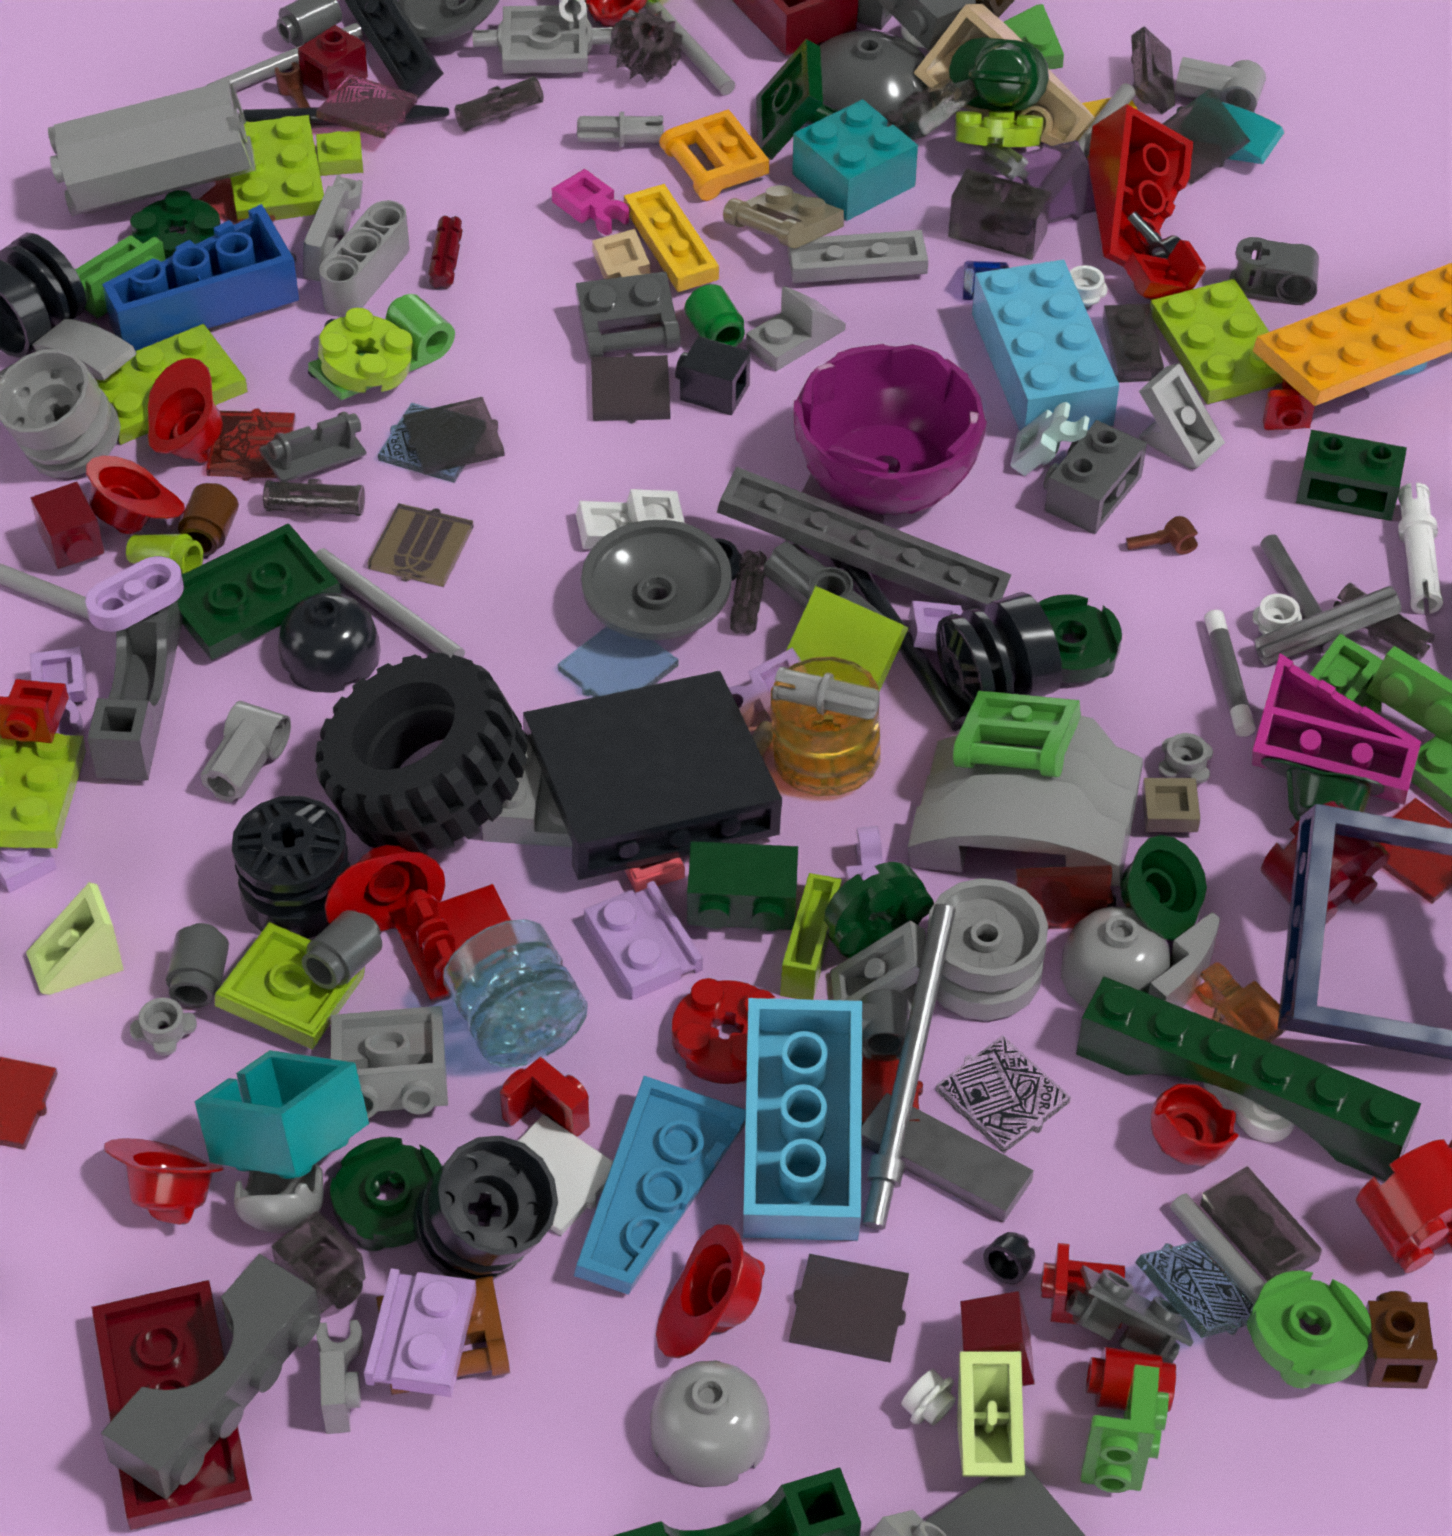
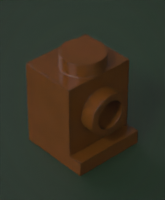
[1364,1291,1438,1389]

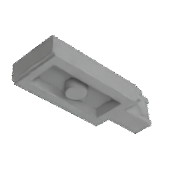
[303,175,363,281]

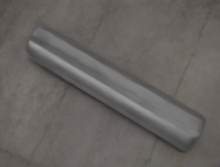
[981,143,1029,181]
[1254,586,1401,665]

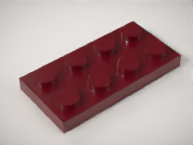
[91,1280,253,1530]

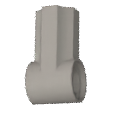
[1174,57,1266,112]
[200,701,291,803]

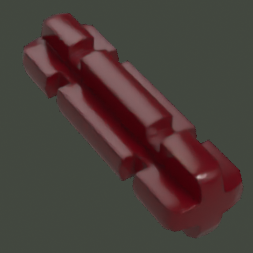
[428,215,463,289]

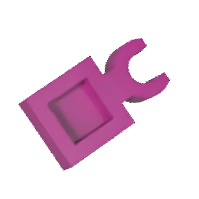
[551,169,629,235]

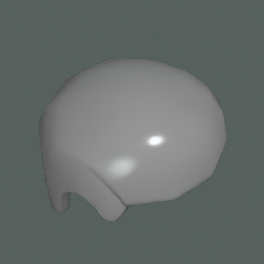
[234,1163,323,1234]

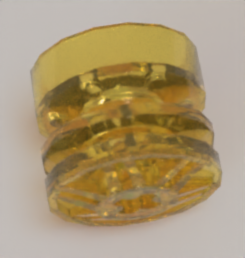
[771,657,881,796]

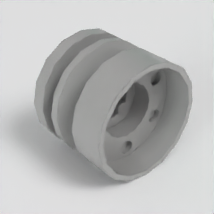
[0,349,121,478]

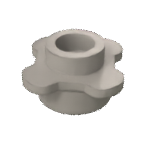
[1158,733,1213,784]
[130,998,197,1056]

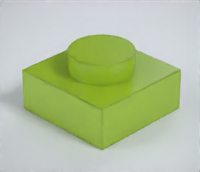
[316,131,364,176]

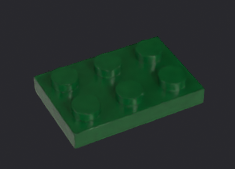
[177,523,341,660]

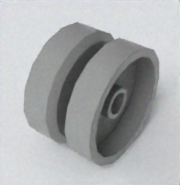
[926,878,1048,1021]

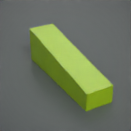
[780,873,842,1000]

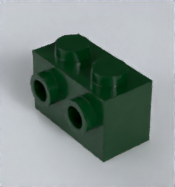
[1296,429,1407,521]
[687,841,798,931]

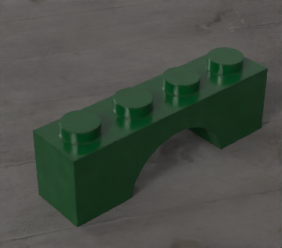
[613,1467,861,1536]

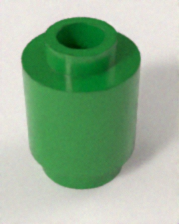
[684,284,745,347]

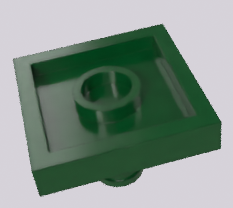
[756,39,839,160]

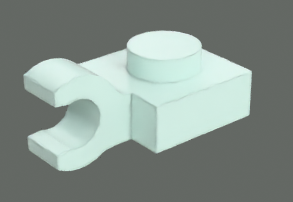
[1010,402,1090,476]

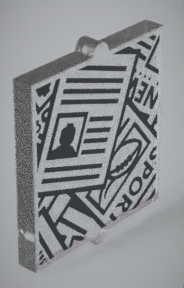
[936,1035,1071,1154]

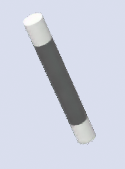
[1204,610,1256,737]

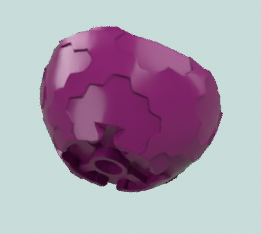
[793,344,987,515]

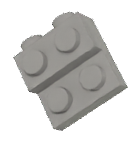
[482,736,572,847]
[331,1006,448,1118]

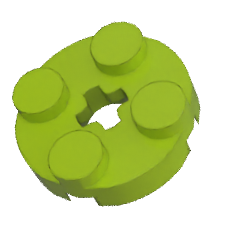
[955,110,1043,147]
[318,307,413,393]

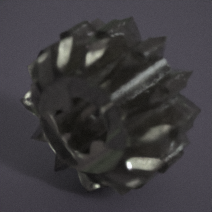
[609,6,683,83]

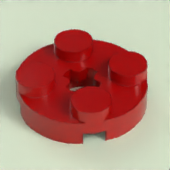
[672,978,776,1084]

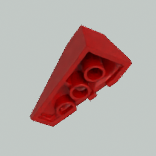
[1088,104,1193,267]

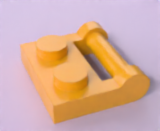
[659,109,769,201]

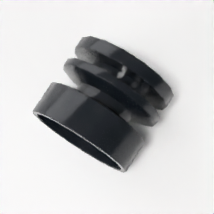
[0,232,87,358]
[936,592,1062,715]
[232,796,350,939]
[412,1136,558,1280]

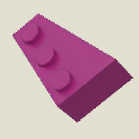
[1252,653,1421,805]

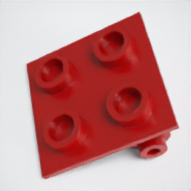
[393,884,533,1002]

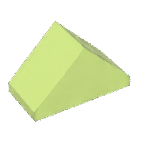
[26,882,124,995]
[957,1352,1025,1477]

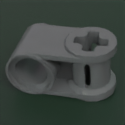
[1229,237,1319,305]

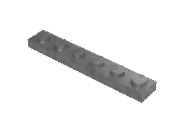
[717,467,1012,612]

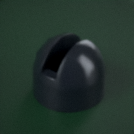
[983,1232,1036,1285]

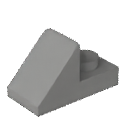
[746,286,846,371]
[1139,363,1225,469]
[831,921,926,1015]

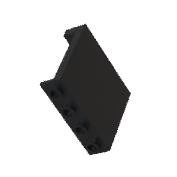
[523,671,782,880]

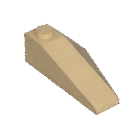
[914,4,1095,152]

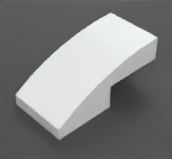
[576,489,685,549]

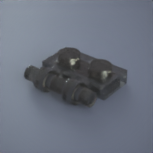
[883,79,979,140]

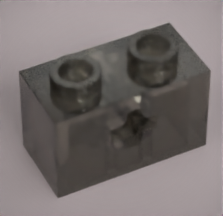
[948,169,1051,260]

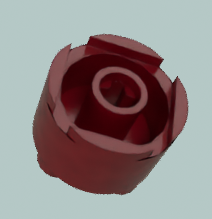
[1261,801,1390,924]

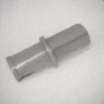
[577,112,664,147]
[772,666,880,720]

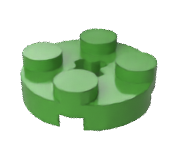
[1247,1270,1371,1389]

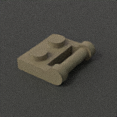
[723,185,844,249]

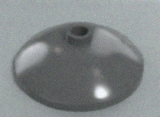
[398,0,500,43]
[820,30,930,119]
[581,519,732,640]

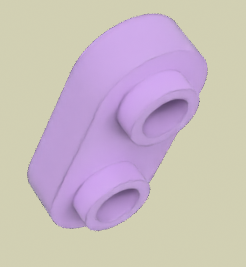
[85,556,184,632]

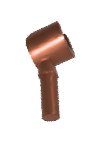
[274,62,310,108]
[1126,516,1198,554]

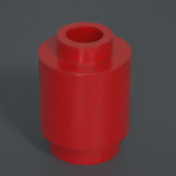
[1086,1347,1176,1412]

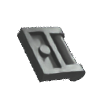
[575,271,681,359]

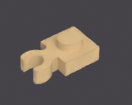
[592,229,650,279]

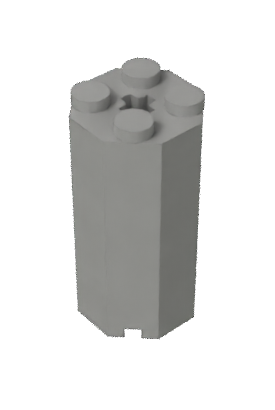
[48,81,256,216]

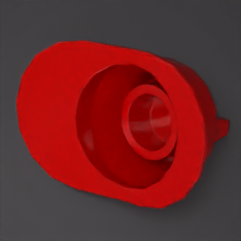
[148,358,223,463]
[86,455,185,534]
[325,845,446,931]
[104,1138,224,1225]
[656,1224,765,1359]

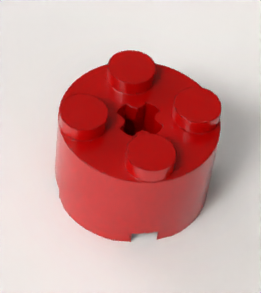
[1356,1139,1452,1273]

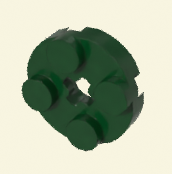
[130,190,221,259]
[1038,594,1122,683]
[824,862,934,958]
[330,1136,442,1251]

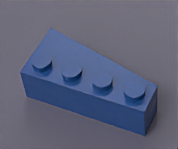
[102,204,299,351]

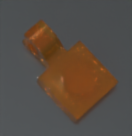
[1195,962,1287,1043]

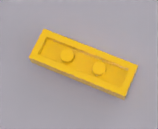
[624,184,719,292]

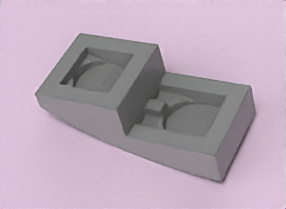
[32,319,137,380]
[1148,912,1220,1008]

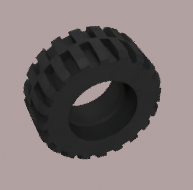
[315,653,528,855]

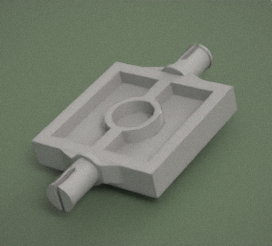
[472,5,617,75]

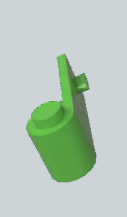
[308,293,455,400]

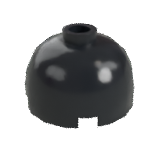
[278,592,381,693]

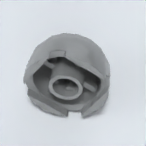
[1061,907,1170,1009]
[650,1360,770,1487]

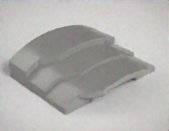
[907,716,1143,887]

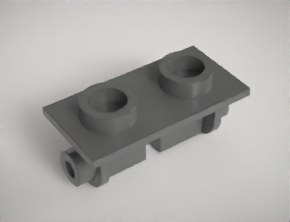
[259,412,367,483]
[1066,1265,1194,1363]

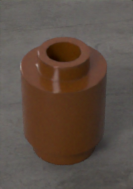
[178,483,239,556]

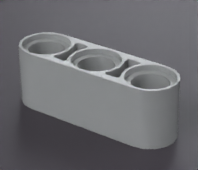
[319,200,410,317]

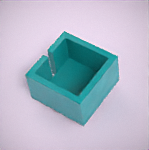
[792,99,918,221]
[194,1050,369,1179]

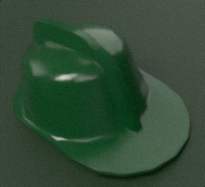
[949,37,1049,111]
[1261,758,1385,821]
[1120,835,1207,941]

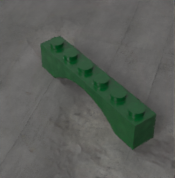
[1076,976,1422,1181]

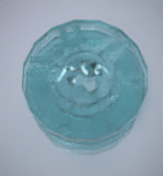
[443,919,588,1068]

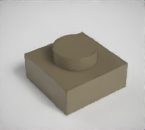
[1142,778,1200,832]

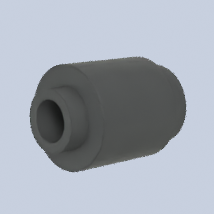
[277,0,342,47]
[302,910,382,989]
[166,923,229,1008]

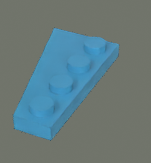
[574,1076,746,1295]

